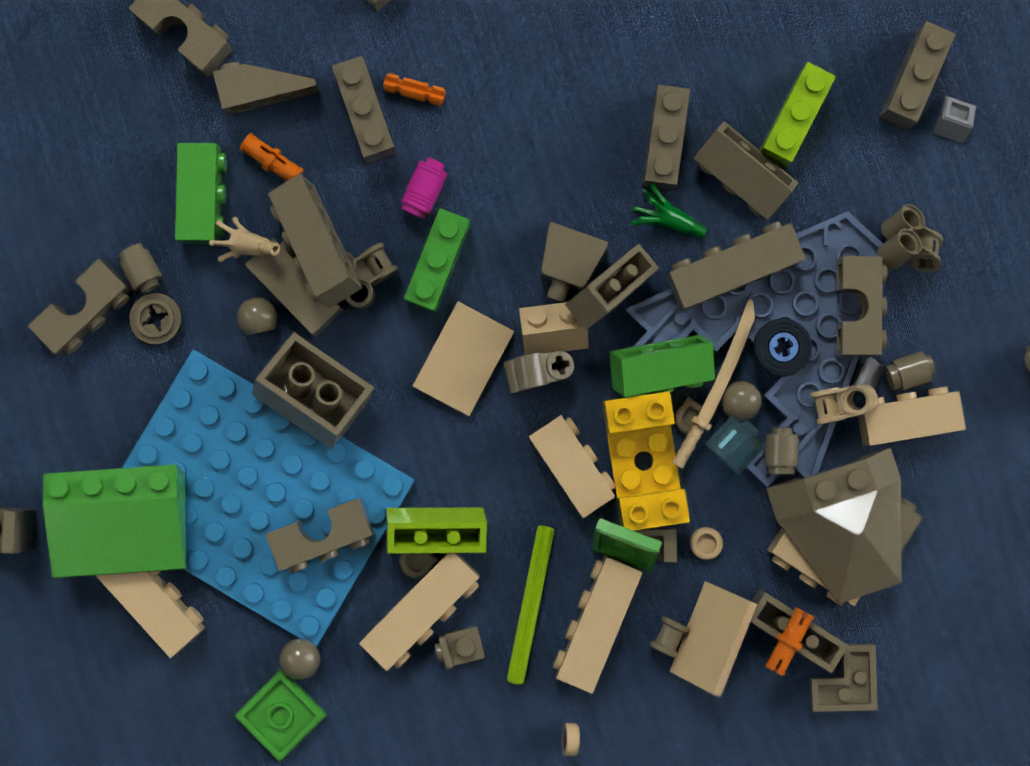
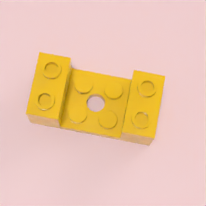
[602,391,690,531]

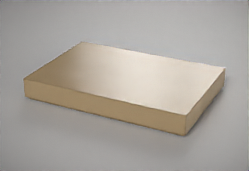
[413,301,515,416]
[669,581,757,697]

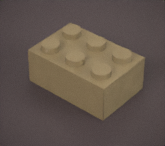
[252,332,374,450]

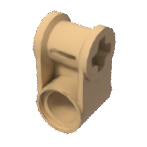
[810,384,878,425]

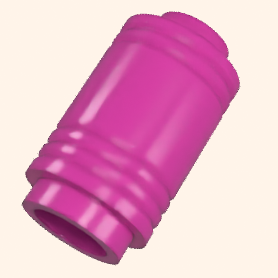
[401,157,448,219]

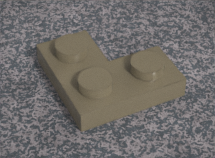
[809,643,878,712]

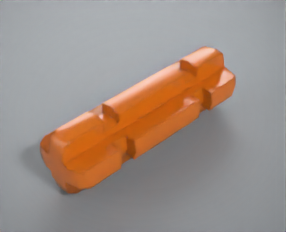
[383,73,446,106]

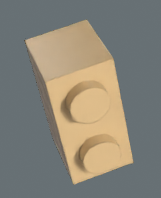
[519,302,589,355]

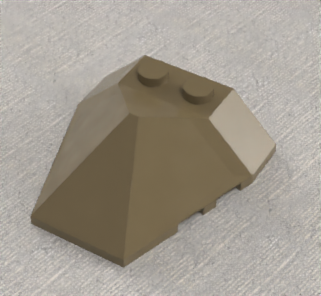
[765,448,901,604]

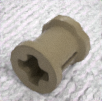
[650,616,689,658]

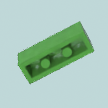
[175,143,227,244]
[404,208,471,314]
[609,335,715,398]

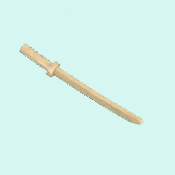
[672,299,755,469]

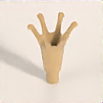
[209,217,280,262]

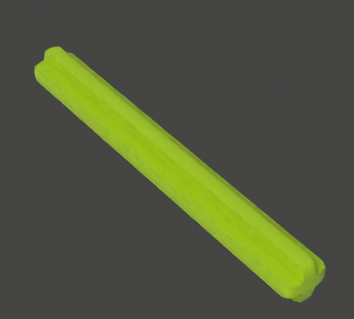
[507,525,554,685]

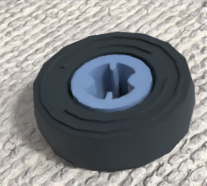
[753,318,812,377]

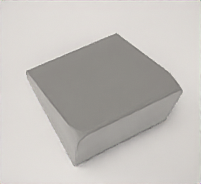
[934,96,976,143]
[850,357,883,390]

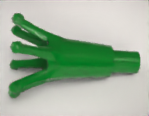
[631,183,707,238]

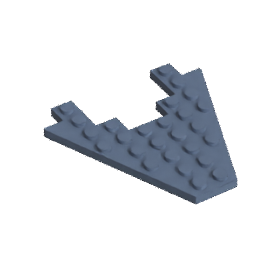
[625,211,890,487]

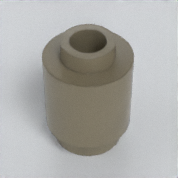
[118,243,163,294]
[884,351,936,391]
[765,427,798,474]

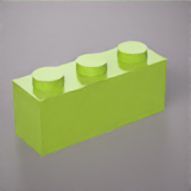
[760,62,836,169]
[386,507,487,553]

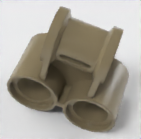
[878,204,943,273]
[345,242,399,310]
[503,351,574,394]

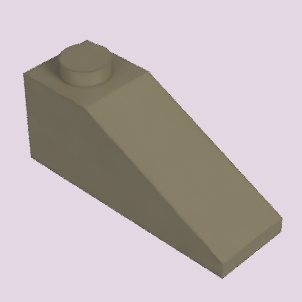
[213,62,320,116]

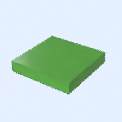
[592,518,662,572]
[235,669,327,762]

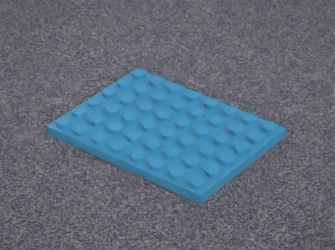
[122,349,416,647]

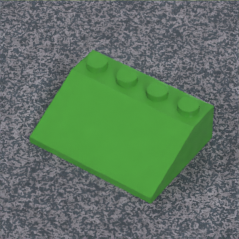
[43,465,186,579]

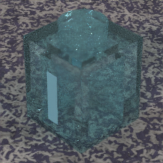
[705,416,764,475]

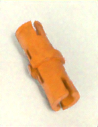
[239,133,304,181]
[765,607,815,676]

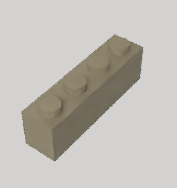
[268,173,362,308]
[666,221,806,311]

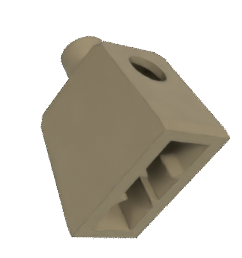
[540,222,609,303]

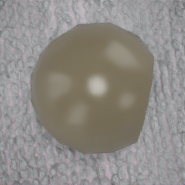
[236,297,278,335]
[721,381,762,421]
[279,638,321,680]

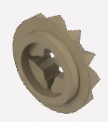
[129,293,182,345]

